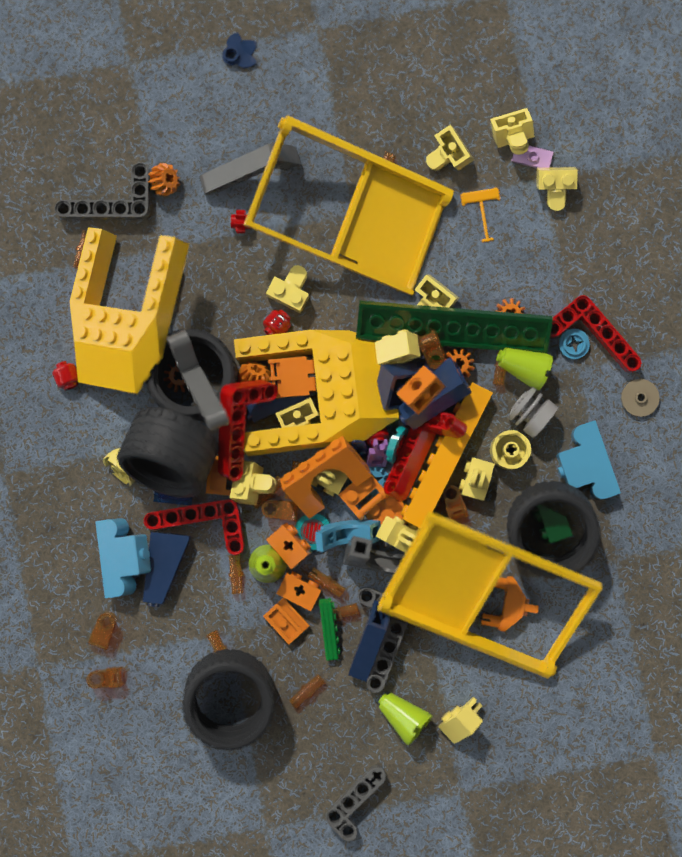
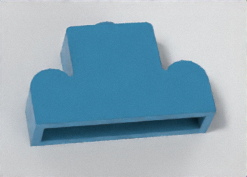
[556,420,621,499]
[95,518,151,598]

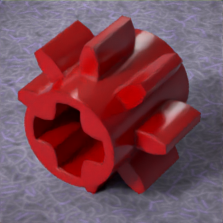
[231,210,250,234]

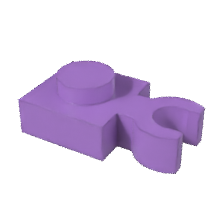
[366,439,388,467]

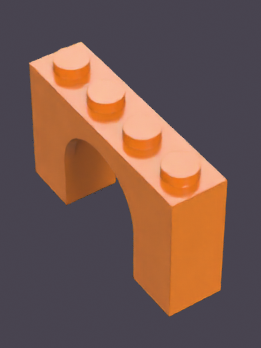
[280,436,372,519]

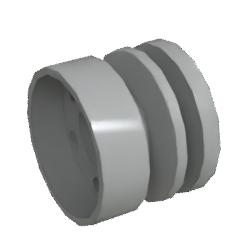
[507,387,558,438]

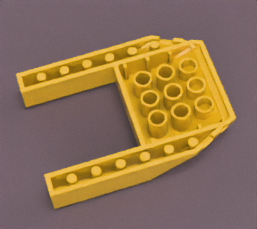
[70,228,190,394]
[234,330,399,456]

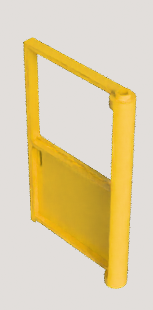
[244,115,454,296]
[378,512,602,679]

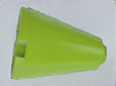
[496,348,553,391]
[249,545,287,583]
[378,693,433,745]

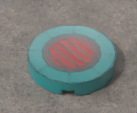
[386,426,409,464]
[295,513,330,551]

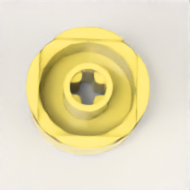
[490,430,531,470]

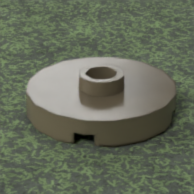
[620,379,660,417]

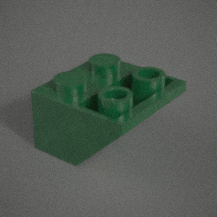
[531,505,573,543]

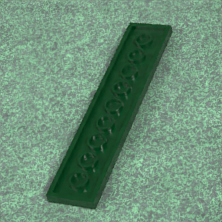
[356,300,553,353]

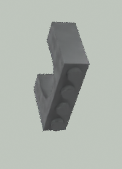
[343,536,406,575]

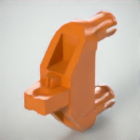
[481,576,539,632]

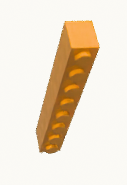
[401,382,493,529]

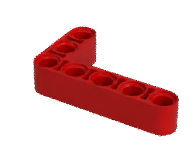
[550,295,642,373]
[218,380,278,481]
[384,412,467,502]
[144,499,245,555]

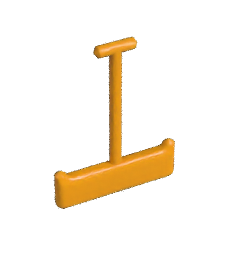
[460,188,500,243]

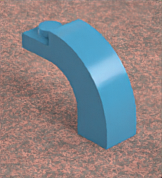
[315,520,381,552]

